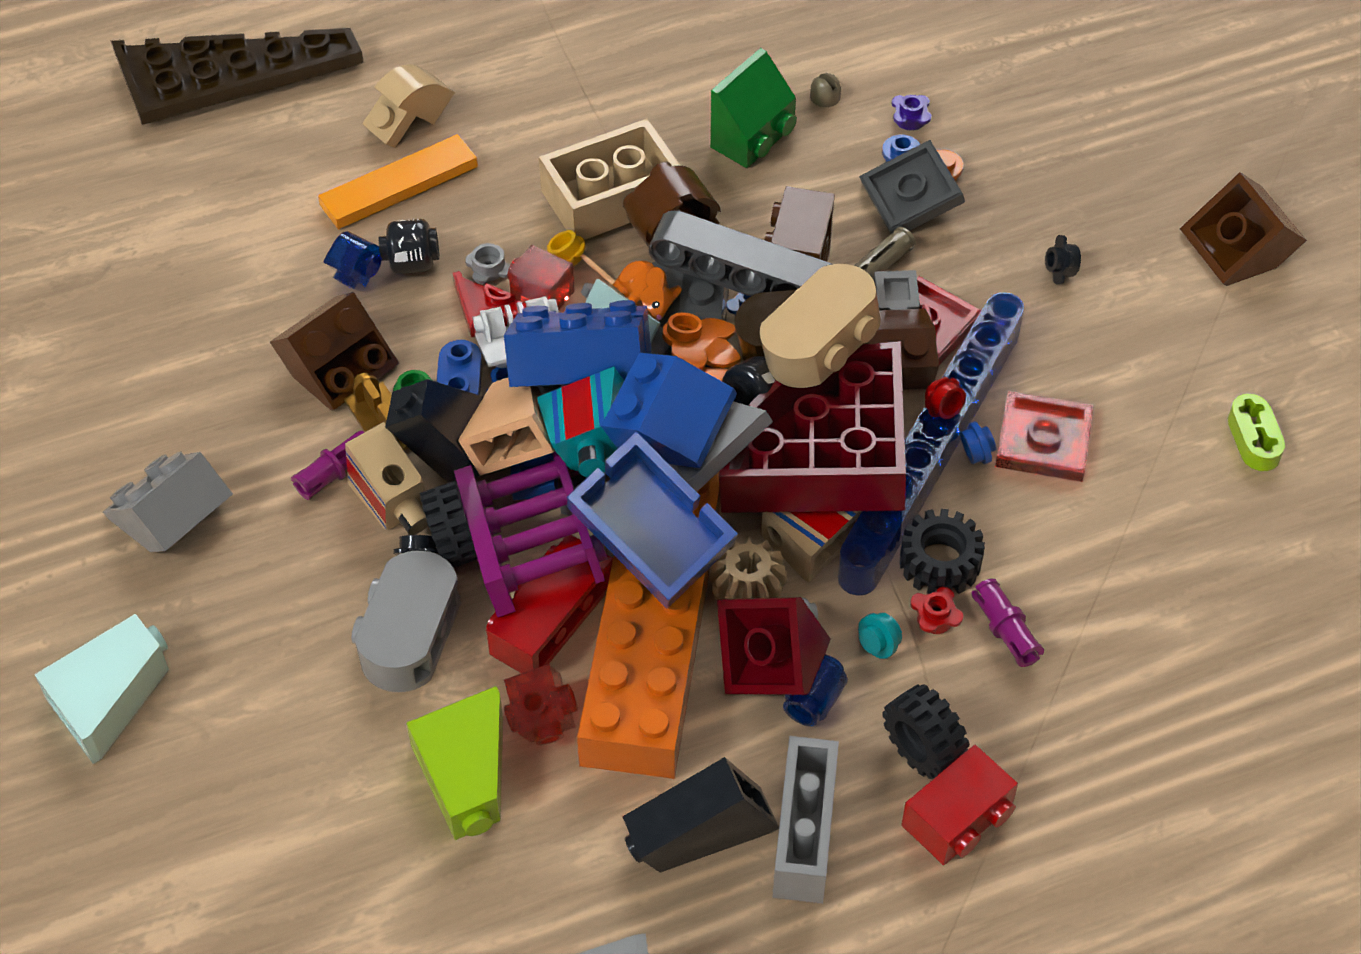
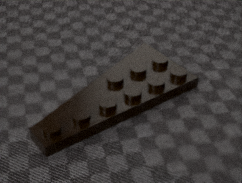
[111,28,364,125]

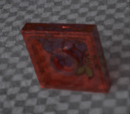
[995,391,1094,482]

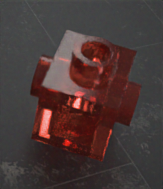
[504,664,578,745]

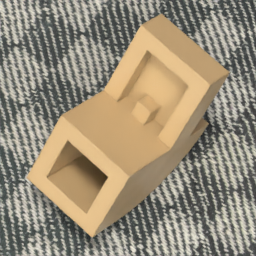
[362,64,455,148]

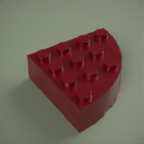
[718,341,906,513]

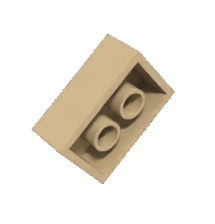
[539,119,681,240]

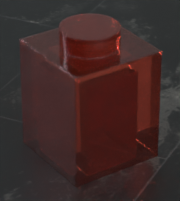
[507,245,575,311]

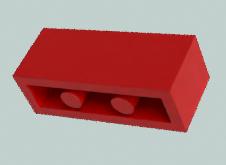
[486,535,613,681]

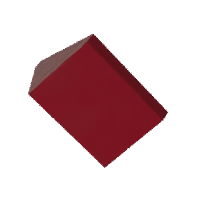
[717,597,831,695]

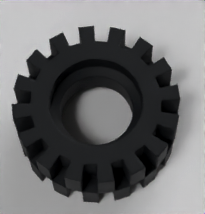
[899,509,985,594]

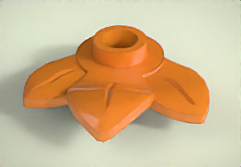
[662,312,741,370]

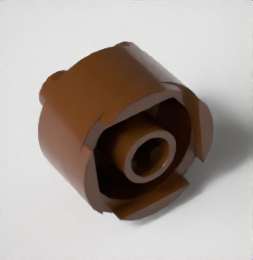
[623,162,721,248]

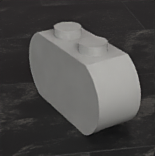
[351,551,461,692]

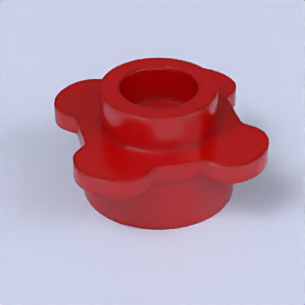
[910,587,963,634]

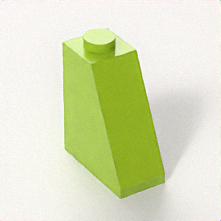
[406,686,503,840]

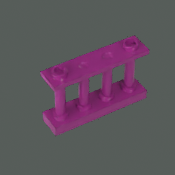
[454,451,608,617]

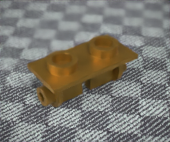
[344,373,408,450]

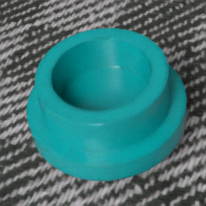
[858,613,902,659]

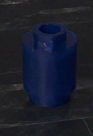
[783,654,848,727]

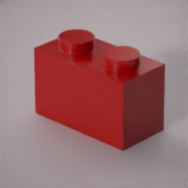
[901,744,1018,866]

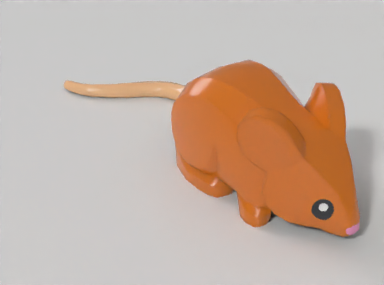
[580,254,682,321]

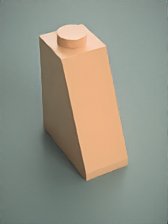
[458,378,555,476]

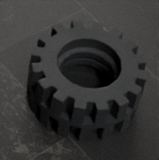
[420,481,478,567]
[882,684,970,779]

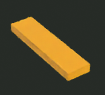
[318,134,478,230]

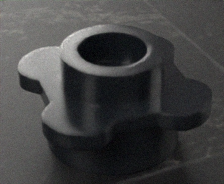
[1045,235,1081,285]
[393,535,439,555]

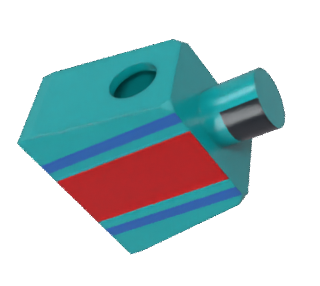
[537,366,624,477]

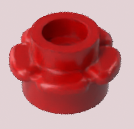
[925,377,966,419]

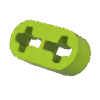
[1228,393,1285,471]

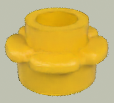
[547,230,586,268]

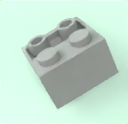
[103,451,233,552]

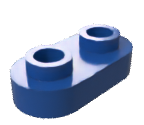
[437,340,482,395]

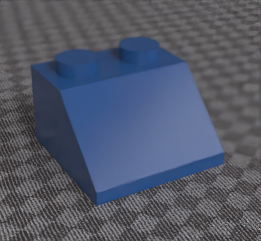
[601,353,737,468]

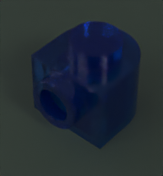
[323,231,381,290]

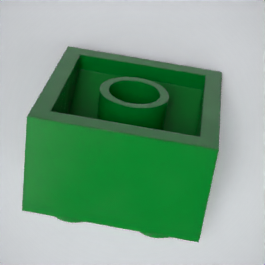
[710,48,797,169]

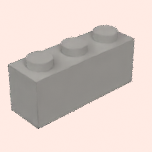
[773,736,839,904]

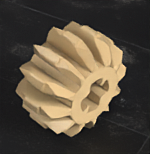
[709,535,787,600]

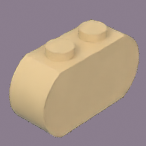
[760,264,881,388]

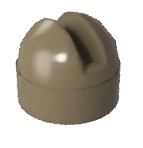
[810,73,841,107]

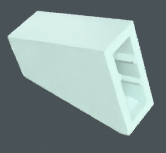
[34,614,169,764]

